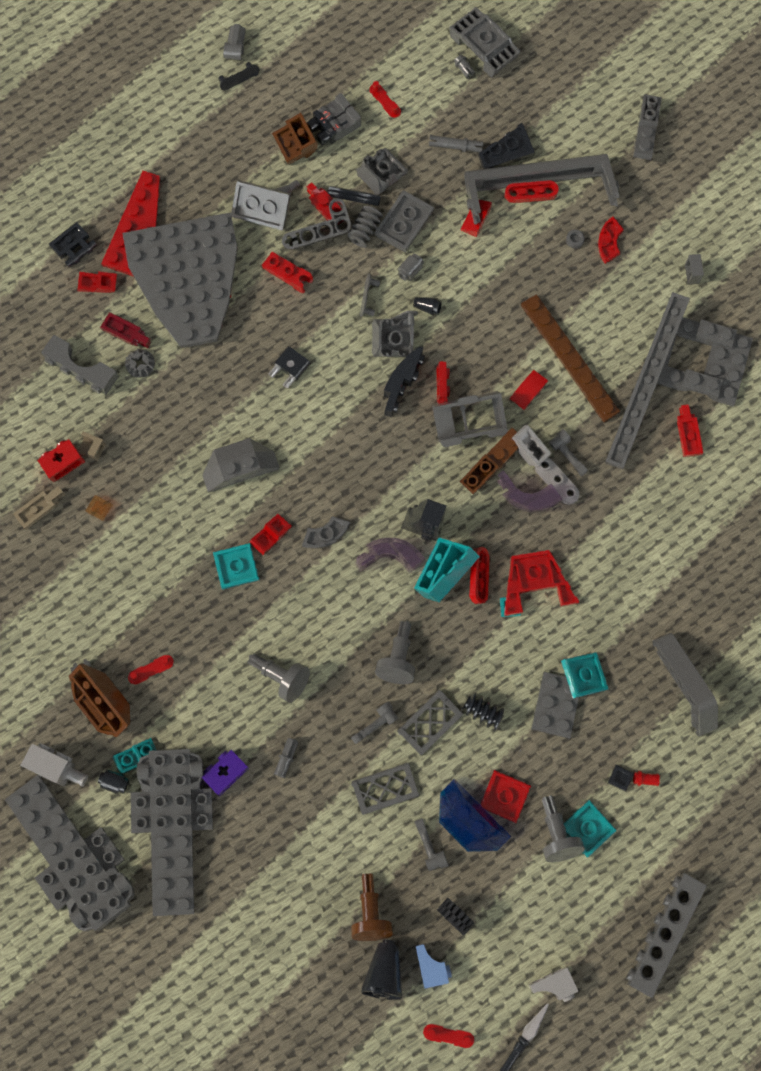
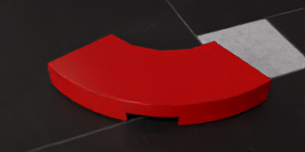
[598,216,624,264]

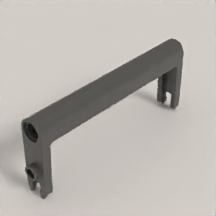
[464,154,619,224]

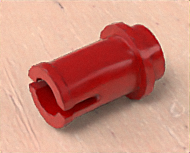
[633,770,660,787]

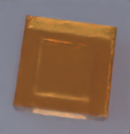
[85,495,112,521]

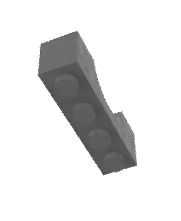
[41,335,119,395]

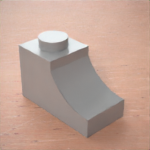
[512,425,551,466]
[528,967,578,1002]

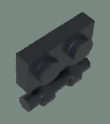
[49,222,97,268]

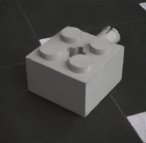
[20,743,88,787]

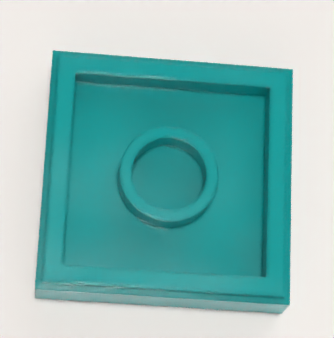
[213,543,259,590]
[561,652,608,699]
[564,800,617,858]

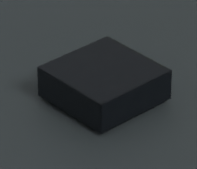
[608,765,634,792]

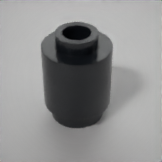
[98,769,129,794]

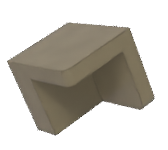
[78,431,106,461]

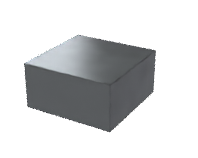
[685,254,704,285]

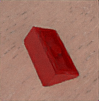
[460,200,492,237]

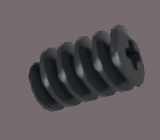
[460,692,504,732]

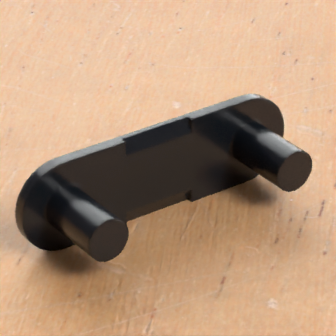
[218,62,260,91]

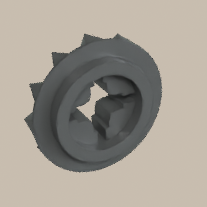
[125,349,155,378]

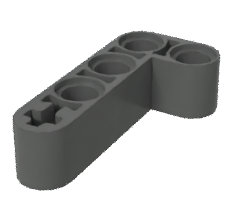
[282,198,351,250]

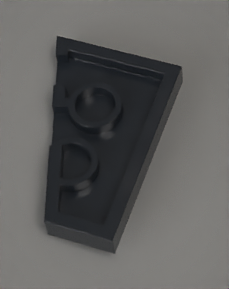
[478,123,535,169]

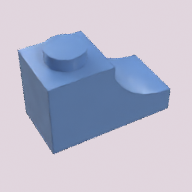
[415,944,452,988]

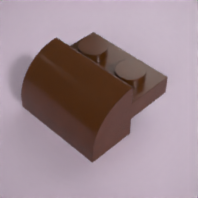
[272,113,318,165]

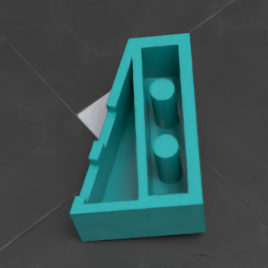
[414,538,480,603]

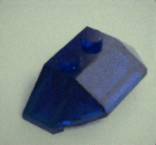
[439,779,511,852]

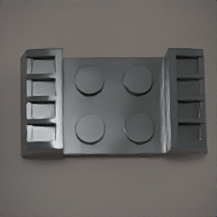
[449,7,520,78]

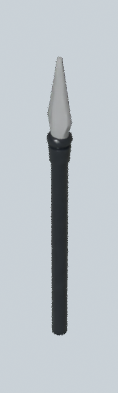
[499,1003,549,1071]

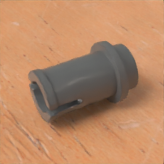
[454,55,475,79]

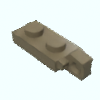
[13,486,65,530]

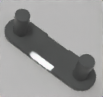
[360,274,380,317]
[391,310,418,326]

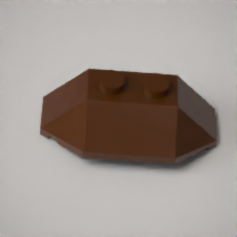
[69,663,130,737]

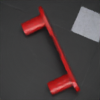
[369,81,401,118]
[128,655,174,685]
[423,1024,474,1048]

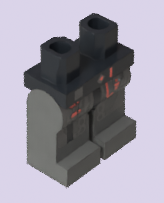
[307,93,361,145]

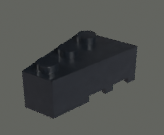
[401,499,447,542]

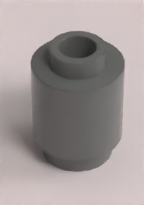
[397,253,424,281]

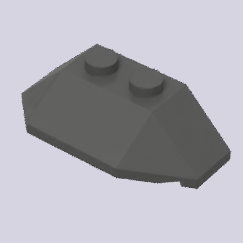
[202,438,280,493]

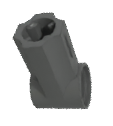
[223,24,246,61]

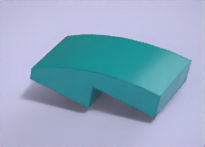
[113,738,156,774]

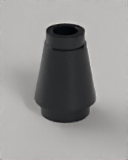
[413,297,442,316]

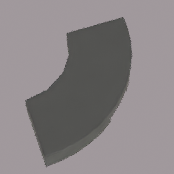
[302,516,350,549]

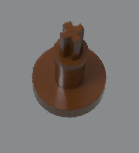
[351,873,393,941]

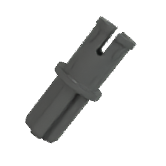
[273,738,298,779]

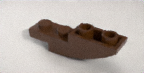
[460,428,519,495]

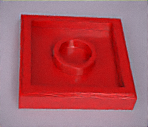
[479,770,531,823]

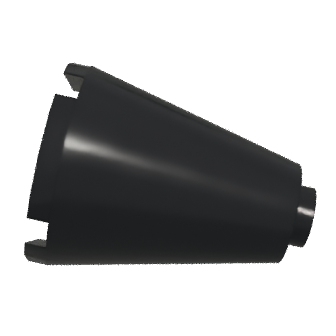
[361,939,402,1000]

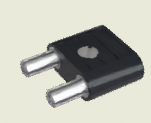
[268,346,311,388]

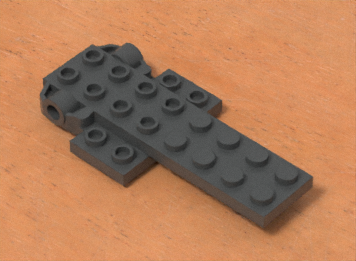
[130,749,213,916]
[5,775,135,932]

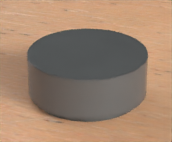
[566,230,585,248]

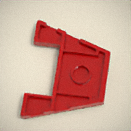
[504,550,579,616]

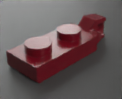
[100,312,152,348]

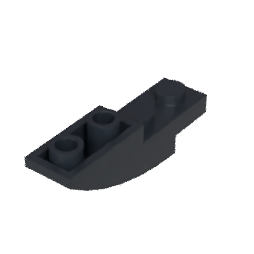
[384,347,425,417]

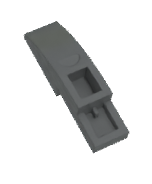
[633,94,662,160]

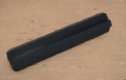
[328,186,381,206]

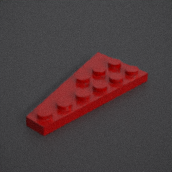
[101,170,160,277]

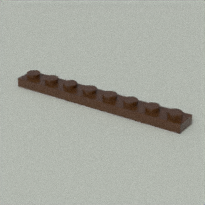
[521,294,620,423]

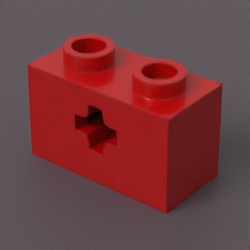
[37,439,86,482]

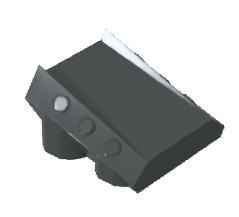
[356,148,408,195]
[372,319,414,357]

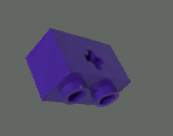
[202,750,249,796]

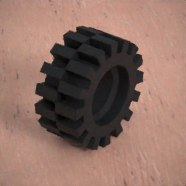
[437,898,475,936]

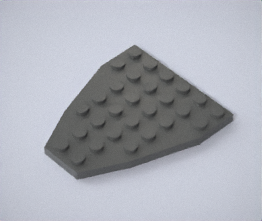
[123,212,238,348]

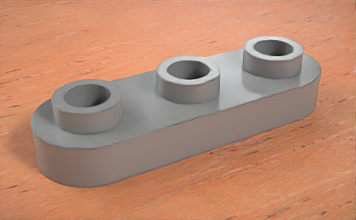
[535,457,579,505]

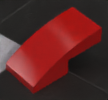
[77,271,117,293]
[509,370,548,410]
[250,514,292,555]

